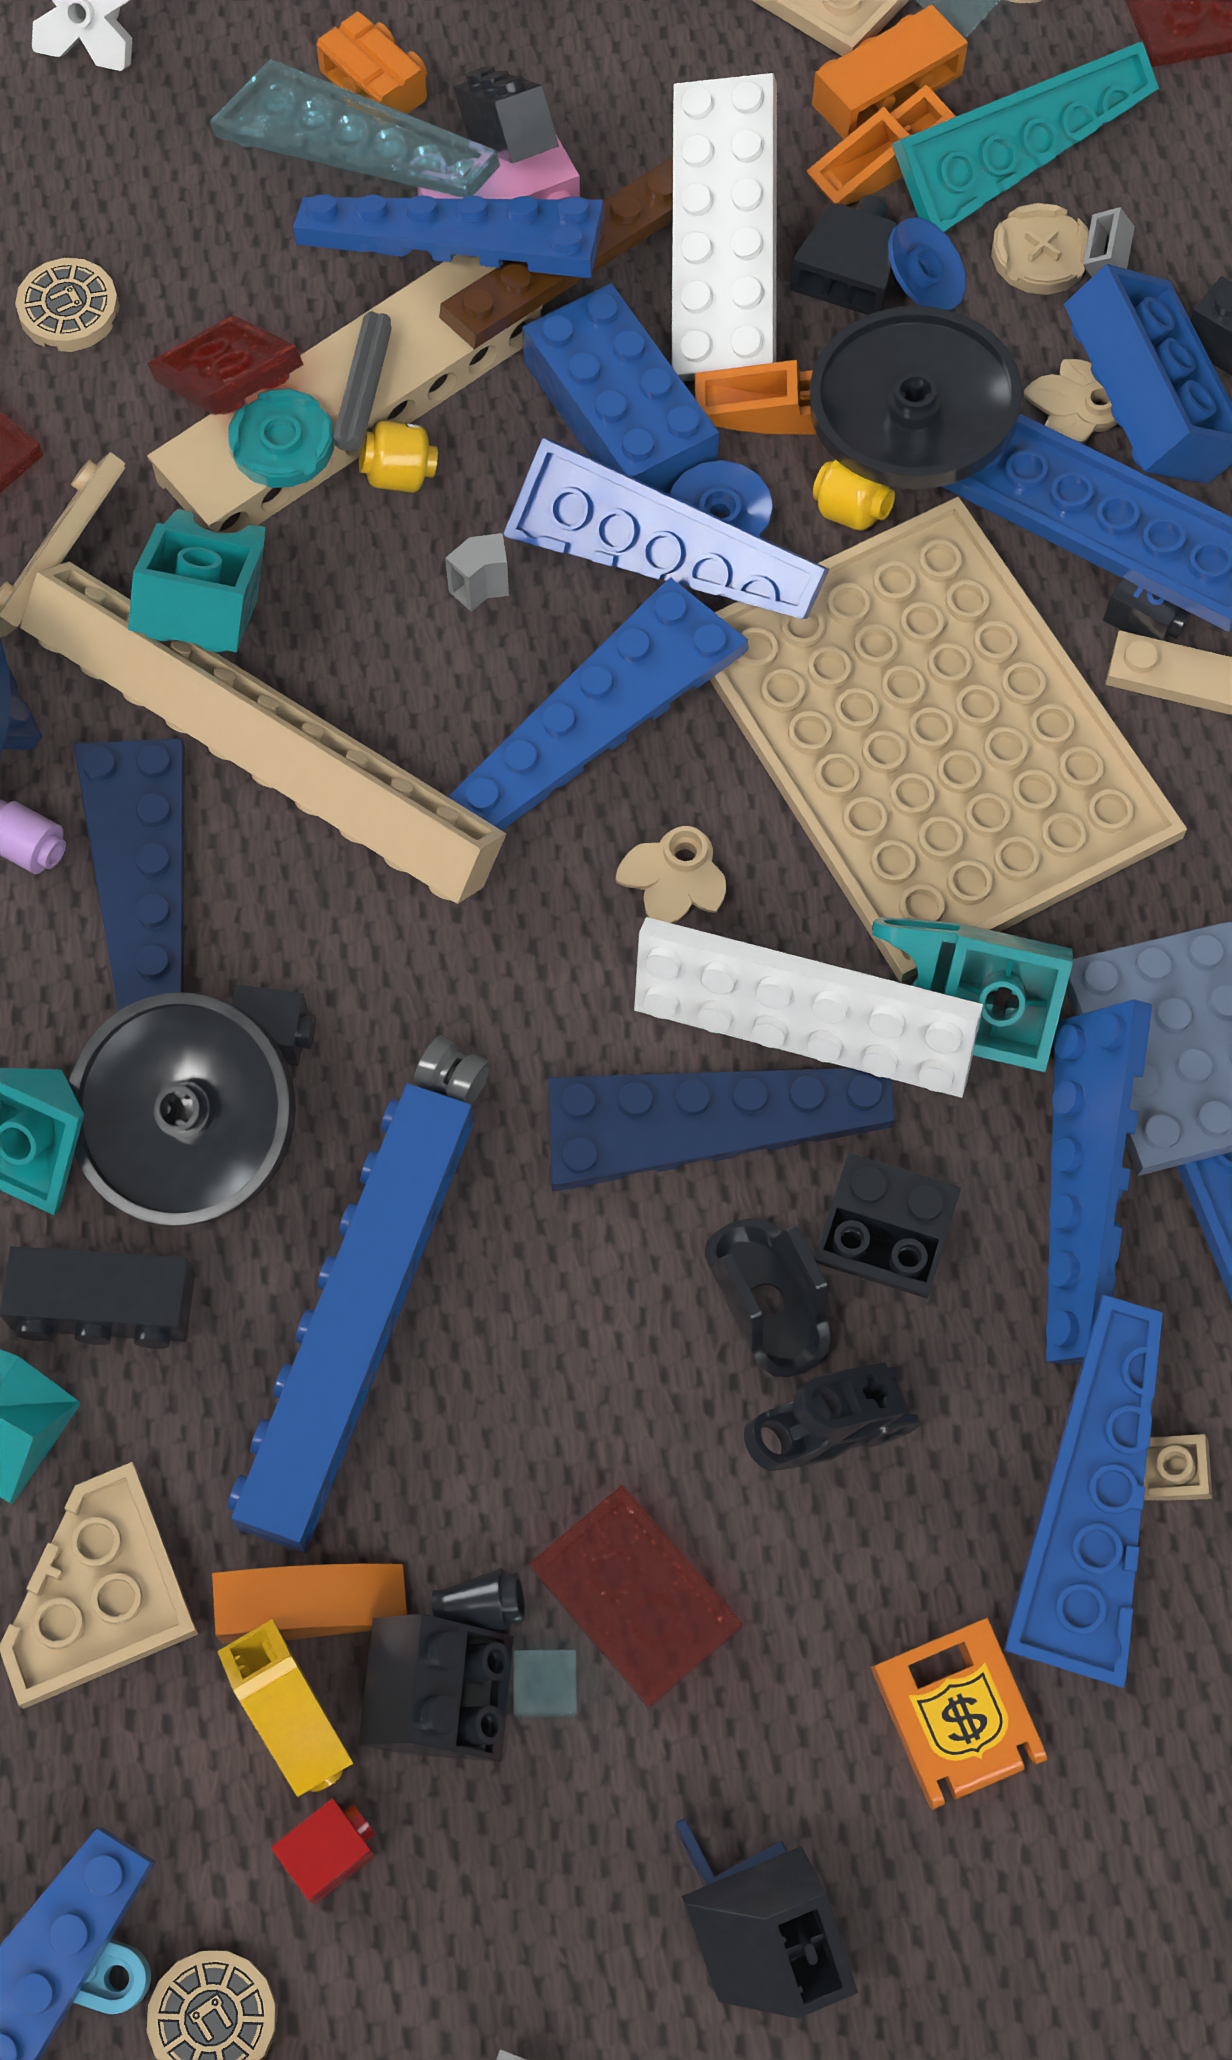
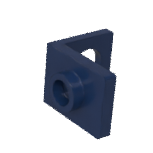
[675,1818,788,1886]

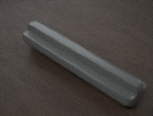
[333,311,392,452]

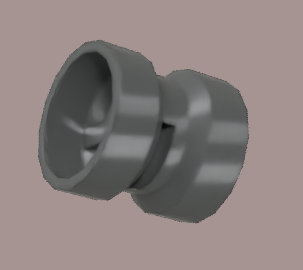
[413,1035,492,1105]

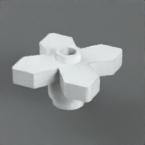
[32,0,132,71]

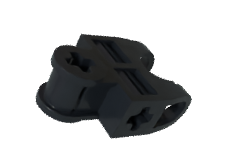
[744,1362,921,1471]

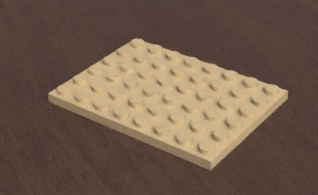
[710,497,1187,983]

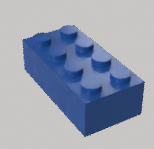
[1063,264,1232,484]
[522,283,719,493]

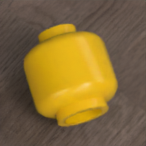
[359,421,438,493]
[813,459,895,531]

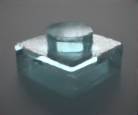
[514,1650,577,1717]

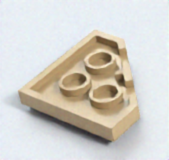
[0,1462,198,1709]

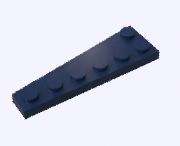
[74,738,185,1011]
[549,1068,895,1191]

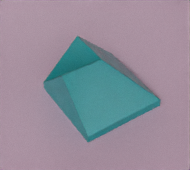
[0,1068,84,1215]
[0,1349,81,1505]

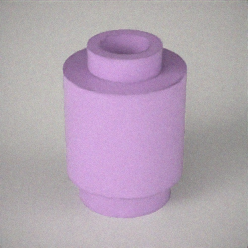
[0,800,66,874]

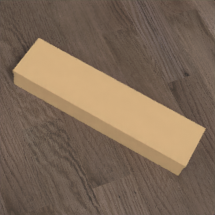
[147,255,543,533]

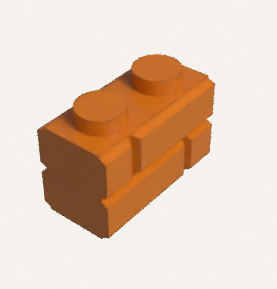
[316,11,427,130]

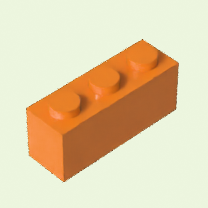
[812,5,968,139]

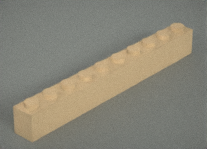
[20,562,506,904]

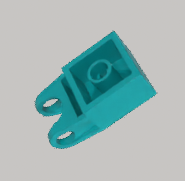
[128,509,265,652]
[872,917,1073,1072]

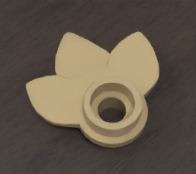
[1023,359,1118,443]
[616,826,726,924]

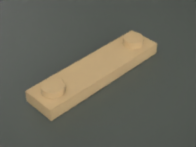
[0,452,125,638]
[1105,631,1232,715]

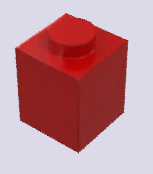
[270,1798,376,1905]

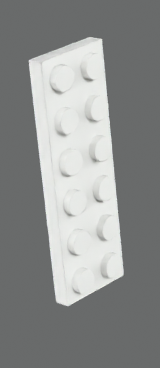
[672,73,777,381]
[634,917,983,1098]

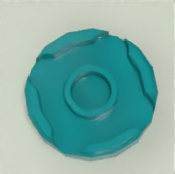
[228,389,334,488]

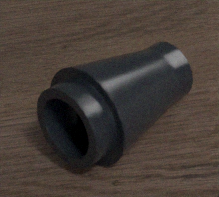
[432,1568,525,1630]

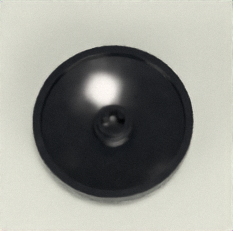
[810,306,1022,489]
[69,992,296,1225]

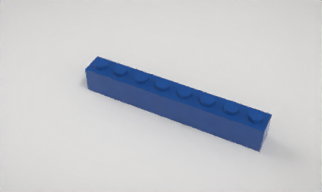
[228,1083,474,1554]

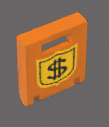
[870,1618,1047,1810]

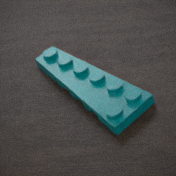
[892,41,1159,232]

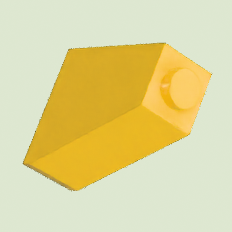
[217,1619,353,1797]

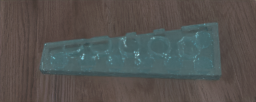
[210,59,500,198]

